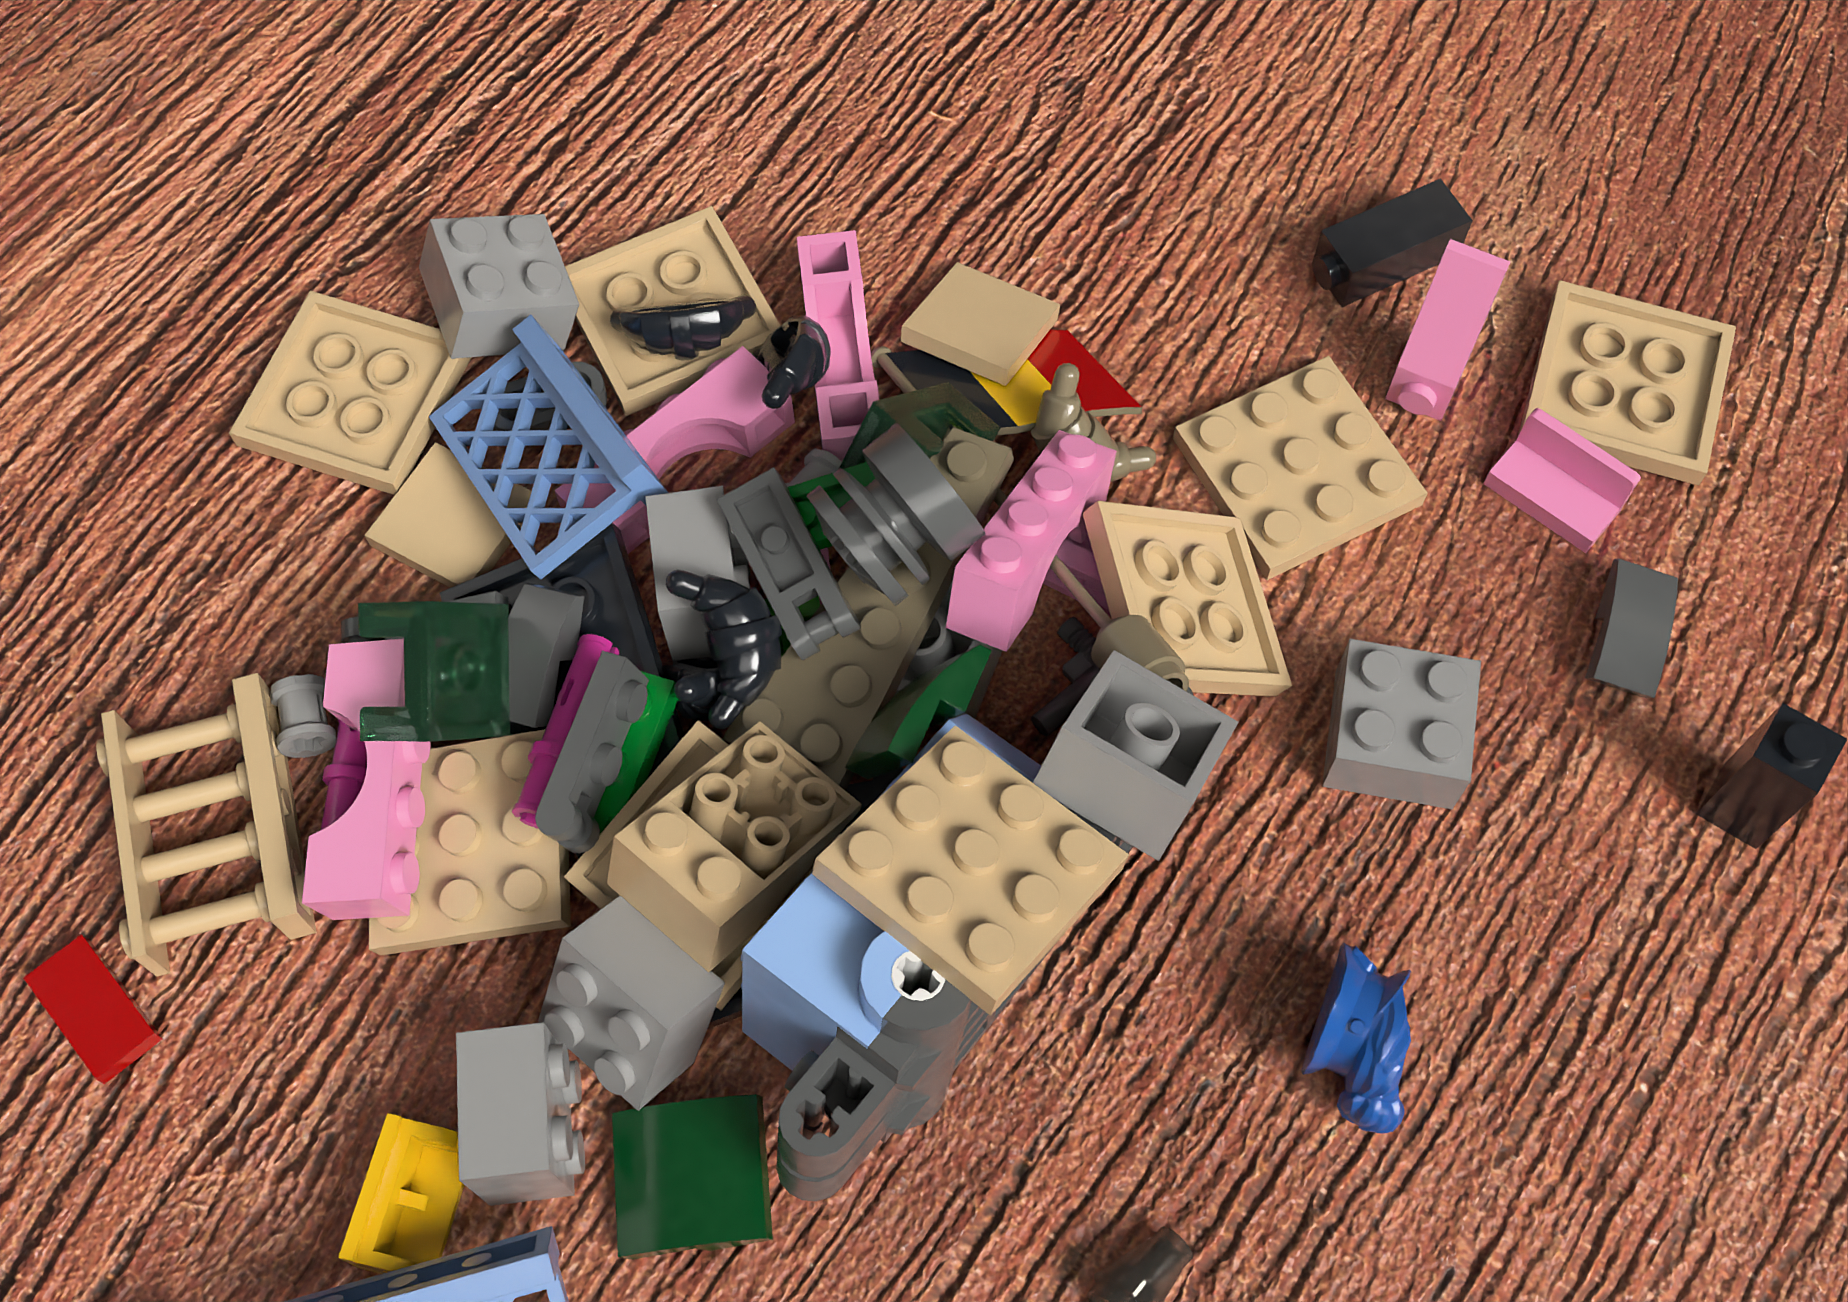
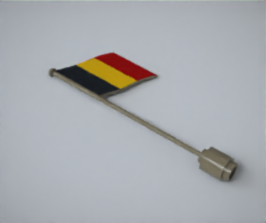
[871,330,1189,692]

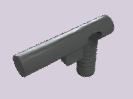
[1031,616,1100,737]

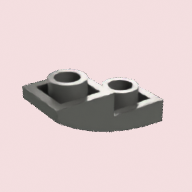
[1585,558,1678,698]
[483,583,584,728]

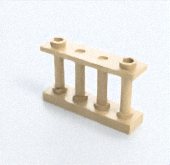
[96,673,317,977]

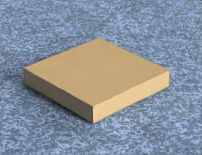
[901,262,1060,386]
[364,442,532,588]

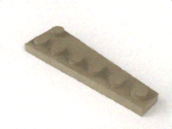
[722,427,1014,791]

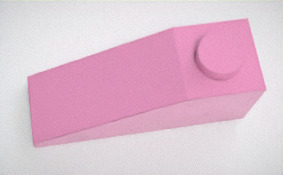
[1385,239,1510,421]

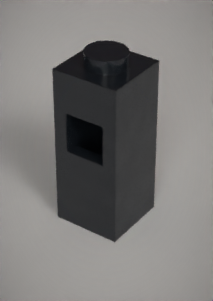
[1312,178,1473,307]
[1696,703,1847,849]

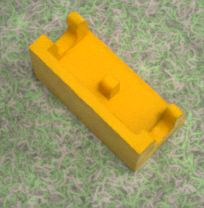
[338,1113,464,1274]

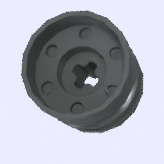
[806,423,986,606]

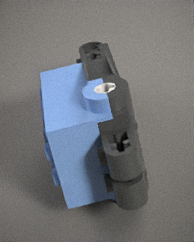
[740,687,1194,1202]

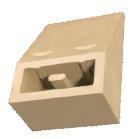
[607,721,862,973]

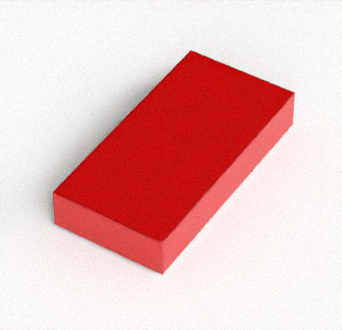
[23,934,163,1084]

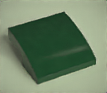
[845,644,992,780]
[612,1094,773,1260]

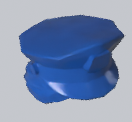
[1301,943,1411,1134]

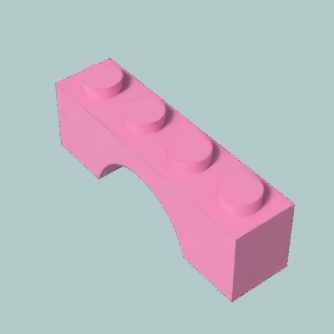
[797,230,884,468]
[555,346,795,554]
[946,430,1117,652]
[302,638,436,920]

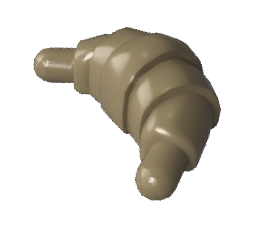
[1031,363,1157,482]

